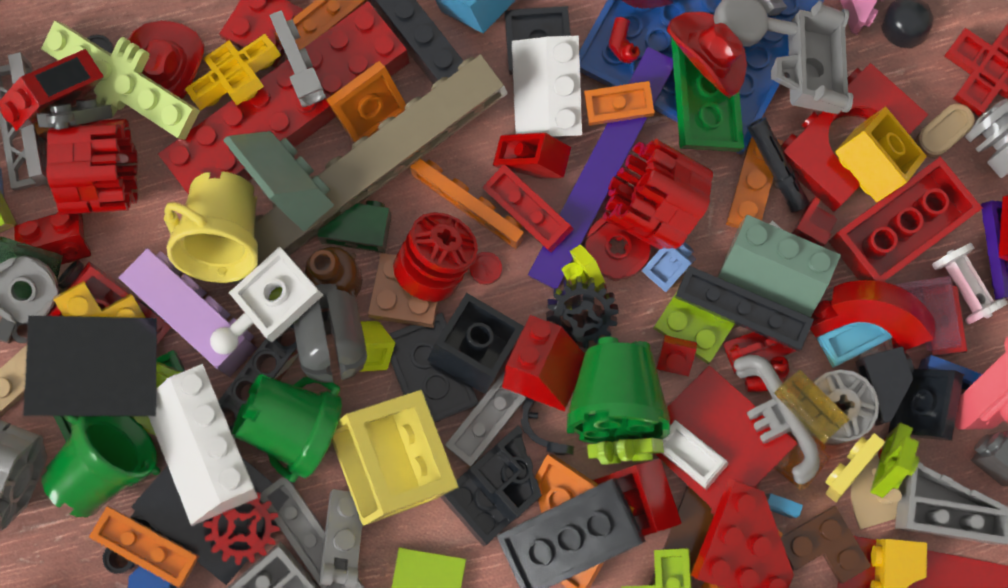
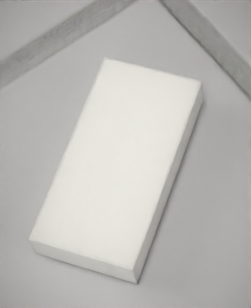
[662,420,729,490]

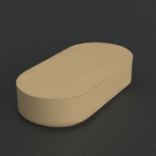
[916,104,975,158]

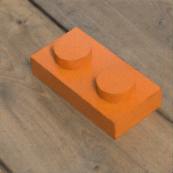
[584,81,655,126]

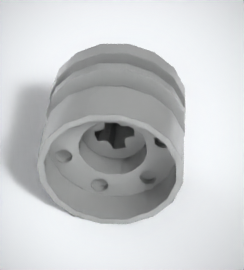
[965,98,1008,178]
[795,369,879,446]

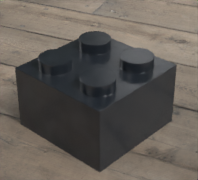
[427,293,525,394]

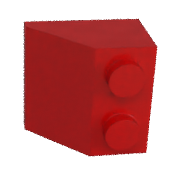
[502,315,585,412]
[592,459,682,536]

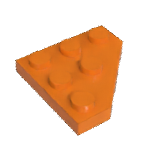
[534,454,634,588]

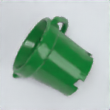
[232,374,342,483]
[41,416,161,518]

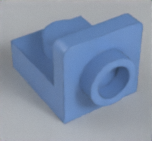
[641,242,696,292]

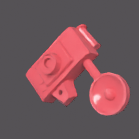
[955,336,1008,430]

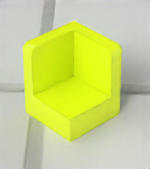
[359,321,395,372]

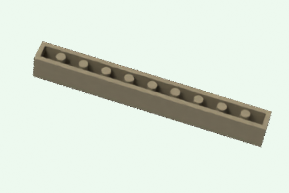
[234,54,508,285]

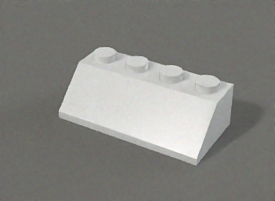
[149,364,258,526]

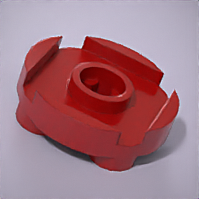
[585,217,651,281]

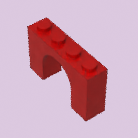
[781,63,929,212]

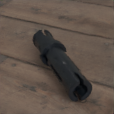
[747,117,810,213]

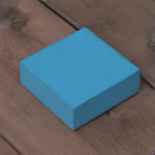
[765,493,803,518]

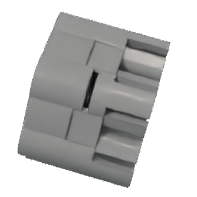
[0,420,47,530]

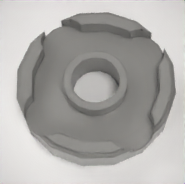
[0,256,59,323]

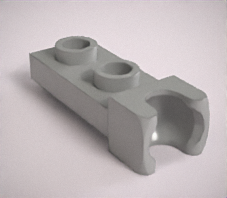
[269,10,326,107]

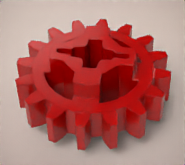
[203,492,280,565]

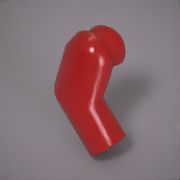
[609,17,640,64]
[745,356,790,393]

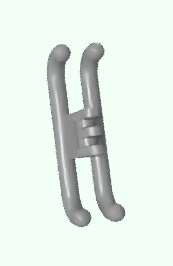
[734,355,820,484]

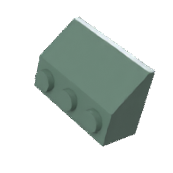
[223,131,334,232]
[717,215,841,317]

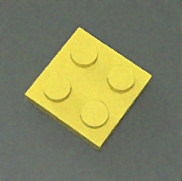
[825,433,885,502]

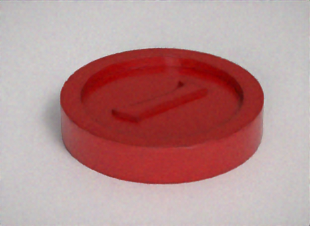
[470,252,502,285]

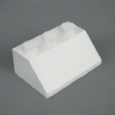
[512,35,582,137]

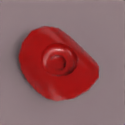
[667,12,747,98]
[128,20,205,99]

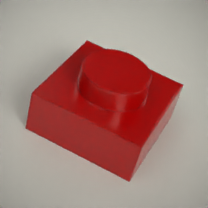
[656,335,697,377]

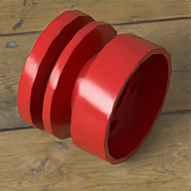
[393,212,478,302]

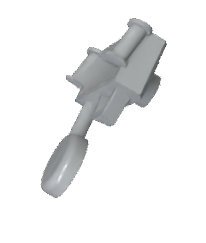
[713,0,853,114]

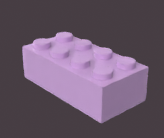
[119,248,257,377]

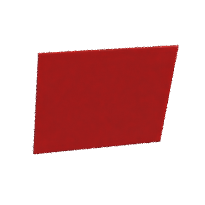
[642,365,798,512]

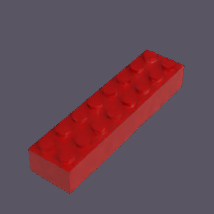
[158,1,410,194]

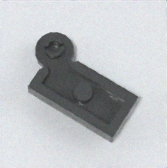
[37,99,113,129]

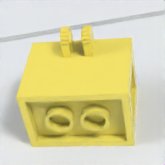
[332,390,458,526]

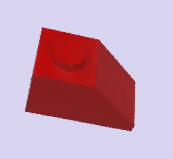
[493,133,572,178]

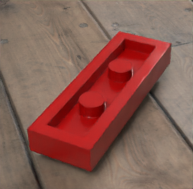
[482,164,573,253]

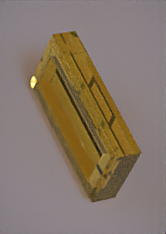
[774,370,850,444]

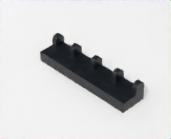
[675,266,814,351]

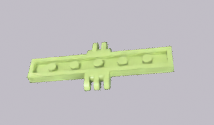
[41,20,200,140]

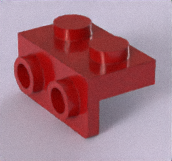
[14,212,91,268]

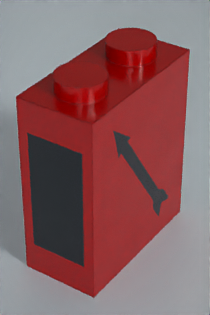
[0,49,104,131]

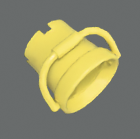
[164,172,258,284]

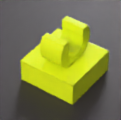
[562,244,605,287]

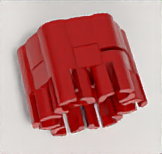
[46,119,138,215]
[603,139,713,249]

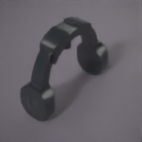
[521,392,574,456]

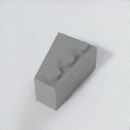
[895,462,1008,545]
[227,541,320,588]

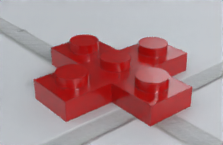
[944,23,1008,117]

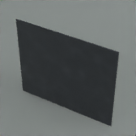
[23,315,157,416]
[131,457,289,585]

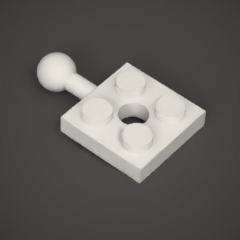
[210,247,323,355]

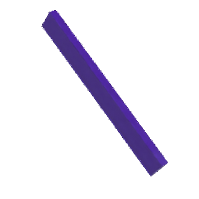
[528,47,673,289]

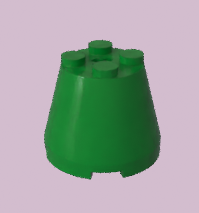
[567,337,670,444]

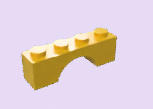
[870,539,927,588]

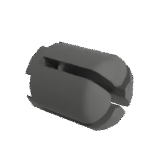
[293,284,367,383]

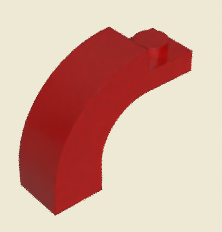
[810,280,935,351]

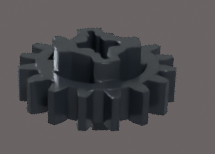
[546,276,619,349]

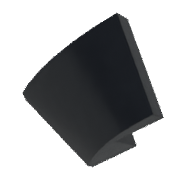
[440,425,542,547]

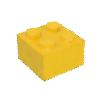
[835,106,927,203]

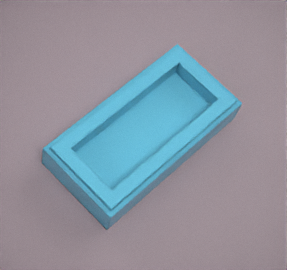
[817,322,893,368]

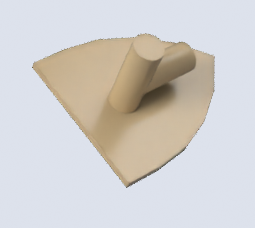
[851,453,902,530]

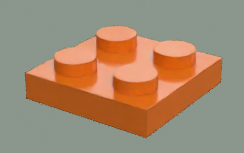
[326,61,406,143]

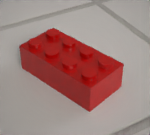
[828,156,983,282]

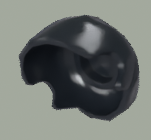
[881,0,934,48]

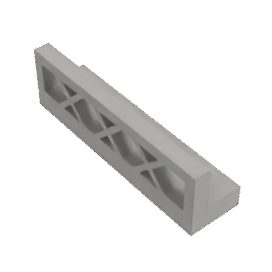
[0,52,48,191]

